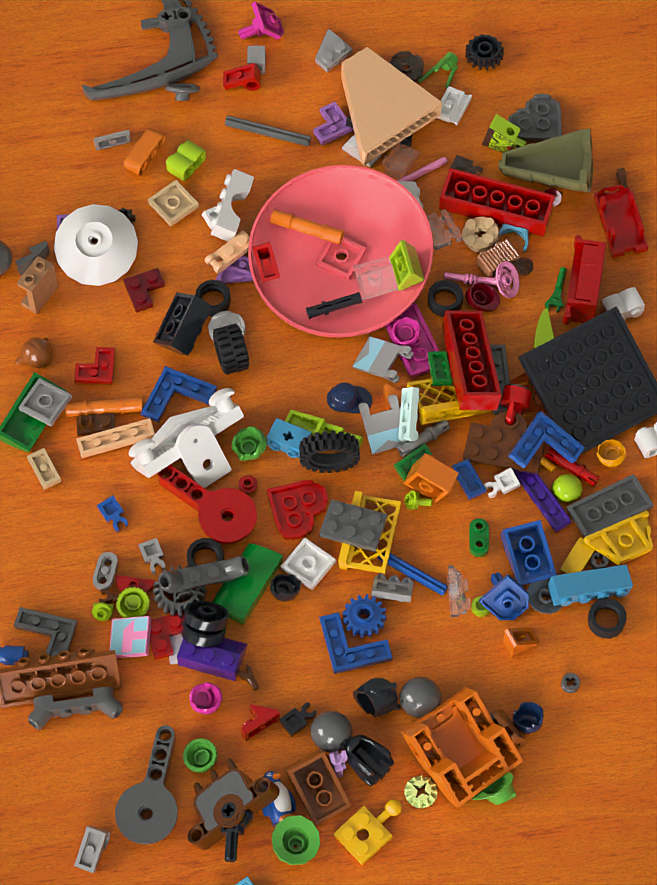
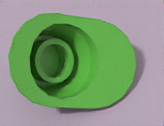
[471,772,516,805]

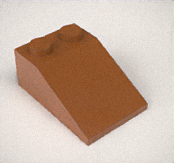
[284,749,352,826]

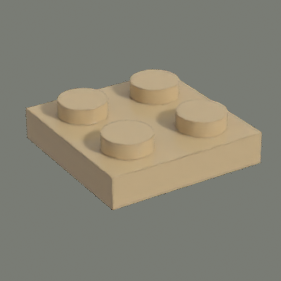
[148,180,199,227]

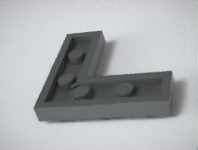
[14,607,78,656]

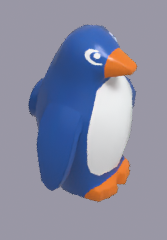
[262,771,296,826]

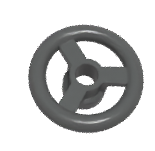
[165,83,200,101]

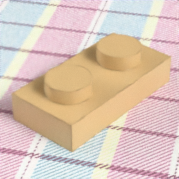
[27,448,61,490]

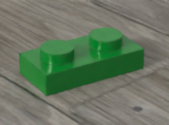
[393,444,433,481]

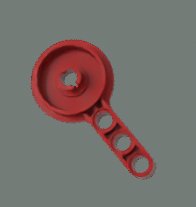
[158,465,257,544]

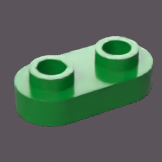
[469,518,489,557]

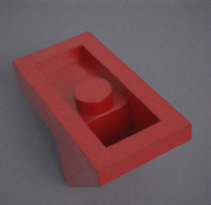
[252,242,280,282]
[241,704,280,741]

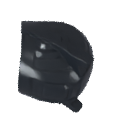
[353,678,401,717]

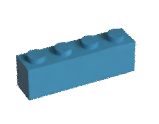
[547,565,633,606]

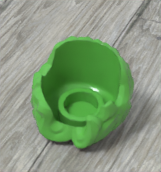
[231,426,267,461]

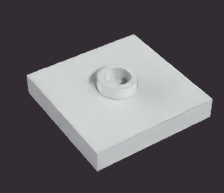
[281,538,336,590]

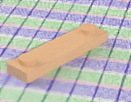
[76,418,155,458]

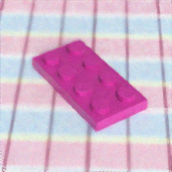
[385,303,439,379]

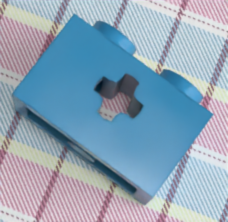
[267,418,311,458]

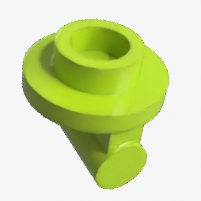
[92,602,114,621]

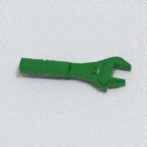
[545,267,567,313]

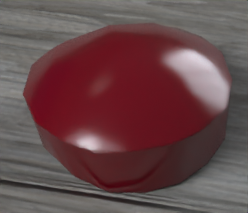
[465,282,500,312]

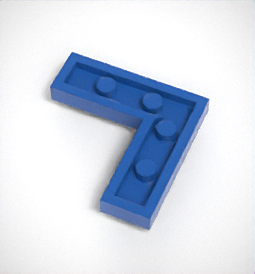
[141,366,217,423]
[508,411,585,468]
[319,612,392,674]

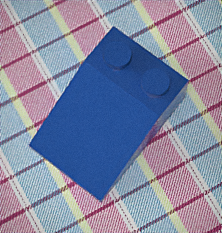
[500,520,557,586]

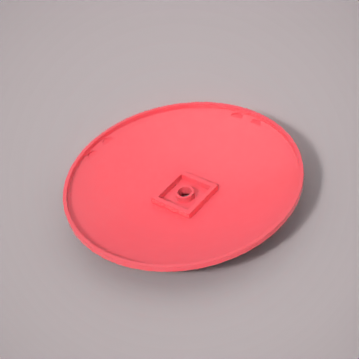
[248,165,433,337]

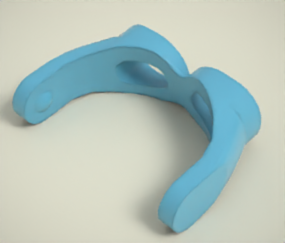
[494,224,529,252]

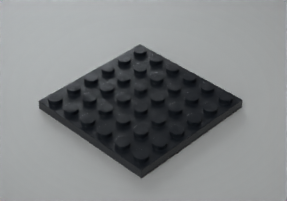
[518,306,657,455]

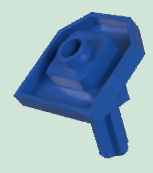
[479,572,529,620]

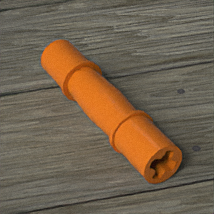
[270,209,345,244]
[66,397,143,417]

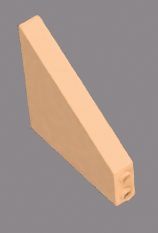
[341,47,442,165]

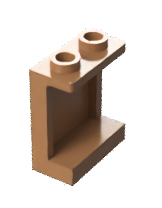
[17,256,58,314]

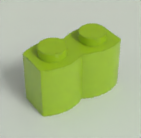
[166,140,206,181]

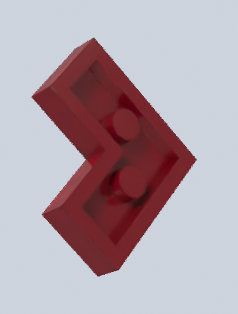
[123,268,165,313]

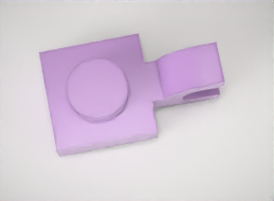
[329,750,348,778]

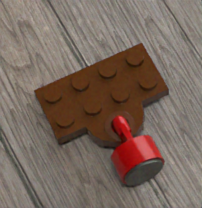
[462,384,546,475]

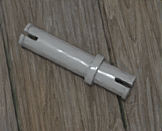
[397,420,450,458]

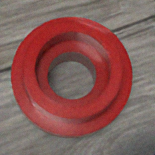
[238,475,258,494]

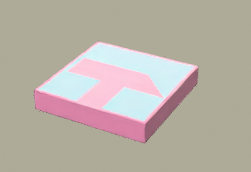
[109,616,152,658]

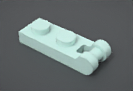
[398,387,419,442]

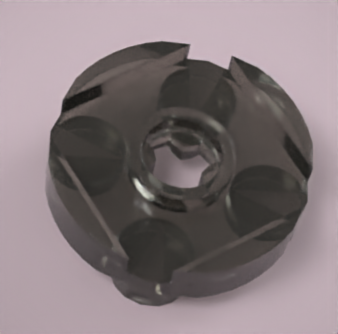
[389,51,424,82]

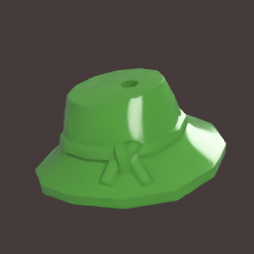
[271,815,320,865]

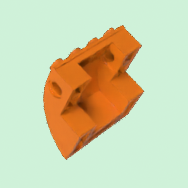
[401,687,523,808]

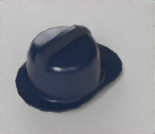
[327,382,372,414]

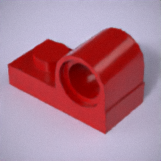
[223,63,261,91]

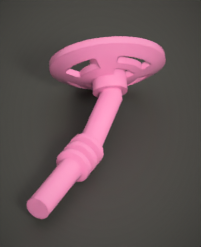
[443,261,519,298]

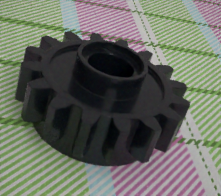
[465,34,504,71]

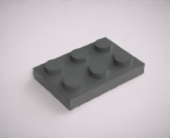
[319,499,388,552]

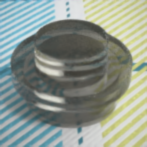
[516,257,533,276]

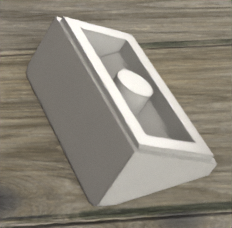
[93,130,131,150]

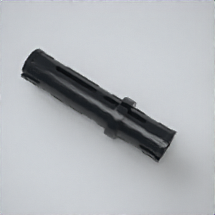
[306,292,362,319]

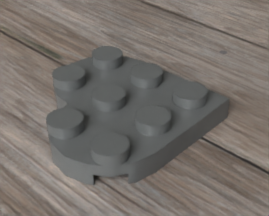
[508,94,562,142]

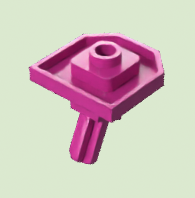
[238,1,284,40]

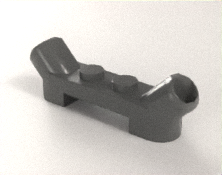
[158,556,249,593]
[28,687,123,730]

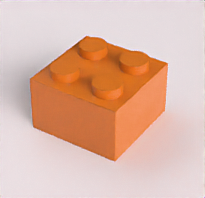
[403,453,459,503]

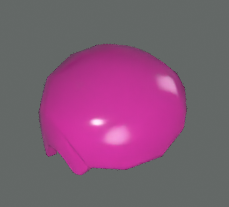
[392,317,421,346]

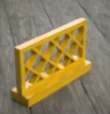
[407,375,492,425]
[338,491,401,574]

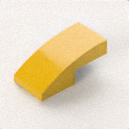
[560,537,596,574]

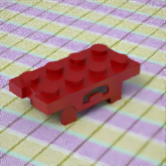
[594,185,648,258]

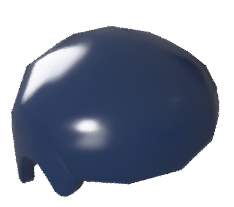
[512,702,544,734]

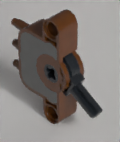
[187,758,280,863]

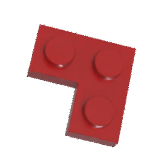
[74,347,115,384]
[150,612,185,660]

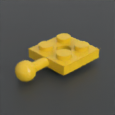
[334,799,402,865]

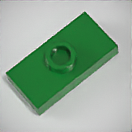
[427,351,452,386]

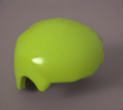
[551,474,583,503]

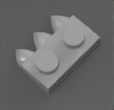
[371,573,413,602]

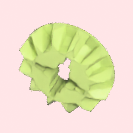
[405,775,438,808]

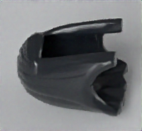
[344,735,394,786]

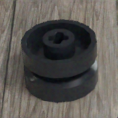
[181,601,229,647]

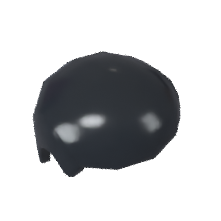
[270,574,301,602]

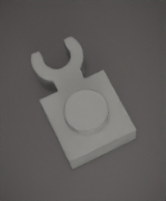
[138,538,166,575]

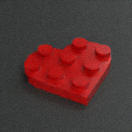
[266,480,328,540]

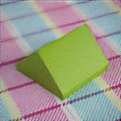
[389,240,425,291]

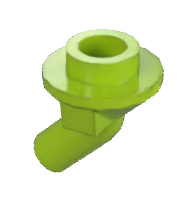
[404,491,433,510]

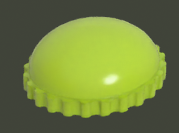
[116,587,150,618]

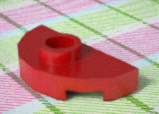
[116,575,155,594]

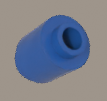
[0,645,29,666]

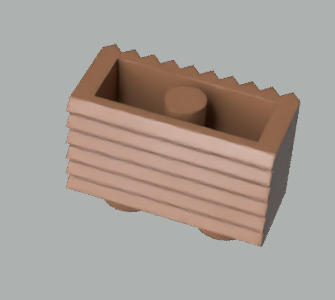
[477,240,520,277]

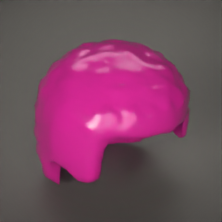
[189,682,223,715]

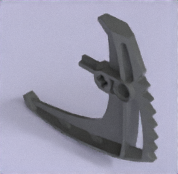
[82,0,218,100]

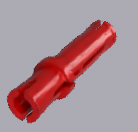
[545,447,600,487]

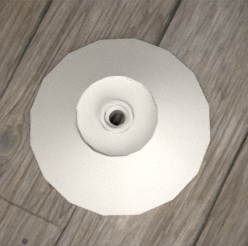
[54,204,138,286]

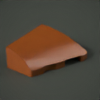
[491,709,526,749]

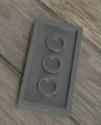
[566,474,654,538]

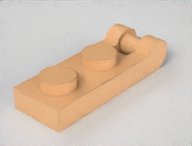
[205,230,250,274]

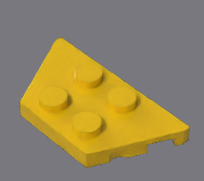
[583,510,653,565]

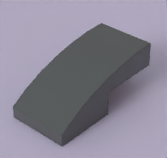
[15,241,50,276]

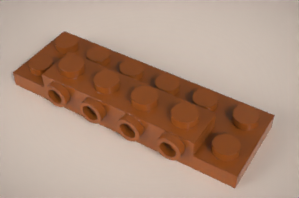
[0,647,121,708]

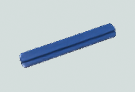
[377,549,448,595]

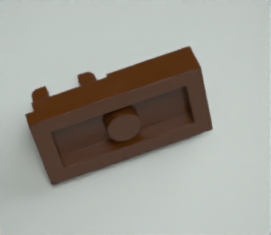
[77,413,115,436]

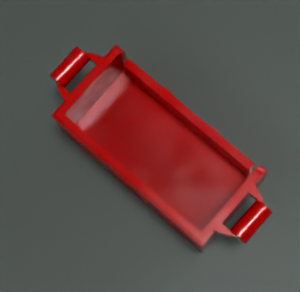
[562,235,606,325]

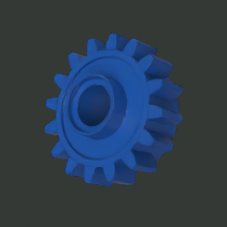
[343,594,386,638]

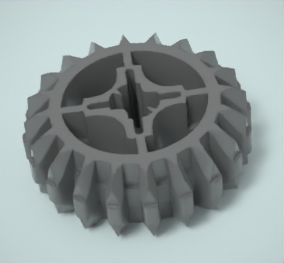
[153,565,207,617]

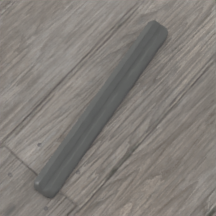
[225,115,311,146]

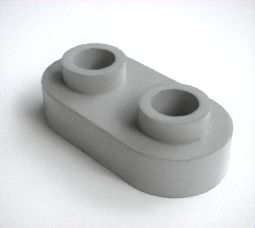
[93,552,118,591]

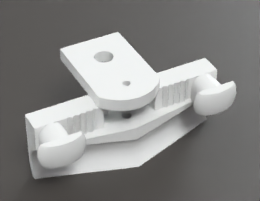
[129,388,244,488]

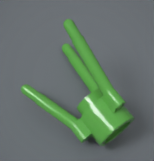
[418,52,458,88]

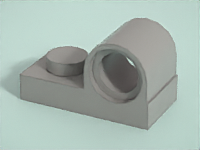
[74,825,110,873]

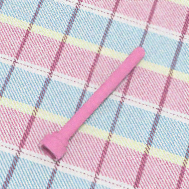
[397,157,448,181]

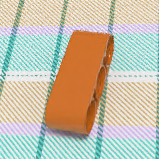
[124,128,166,176]

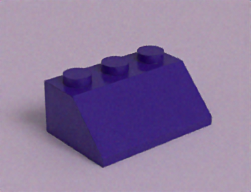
[177,638,248,681]

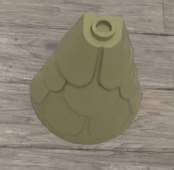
[499,129,593,193]

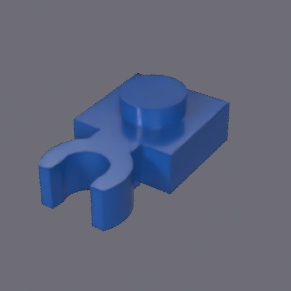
[97,495,128,532]

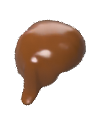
[16,337,52,368]

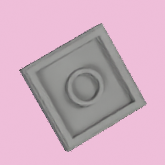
[19,378,72,427]

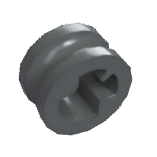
[590,552,609,569]
[561,673,580,693]

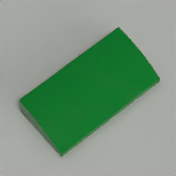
[0,372,67,452]
[212,543,283,625]

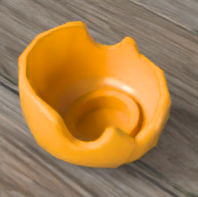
[596,439,626,467]

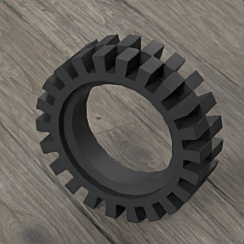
[299,431,360,473]

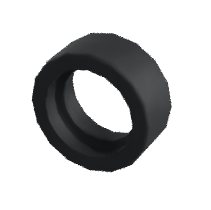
[195,280,231,317]
[428,280,463,317]
[187,538,224,567]
[588,598,626,639]

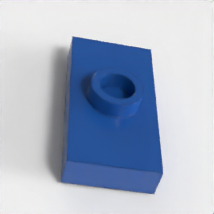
[452,459,486,500]

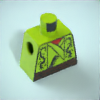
[482,114,526,153]

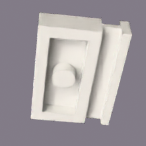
[438,86,472,126]

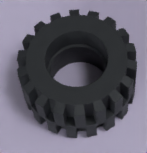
[213,323,249,375]

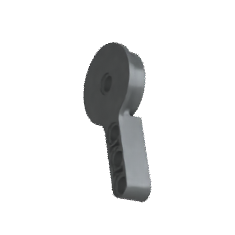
[115,725,178,845]

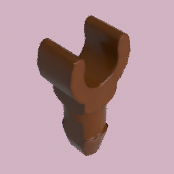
[616,168,628,187]
[99,589,119,604]
[238,664,259,691]

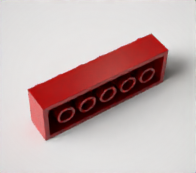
[439,168,555,237]
[442,311,502,410]

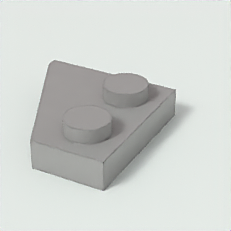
[315,29,353,73]

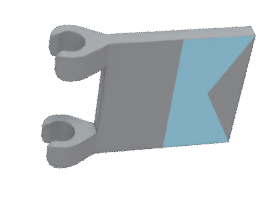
[352,336,414,383]
[359,395,406,454]

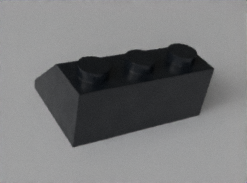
[153,292,212,356]

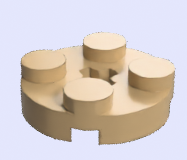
[462,217,499,252]

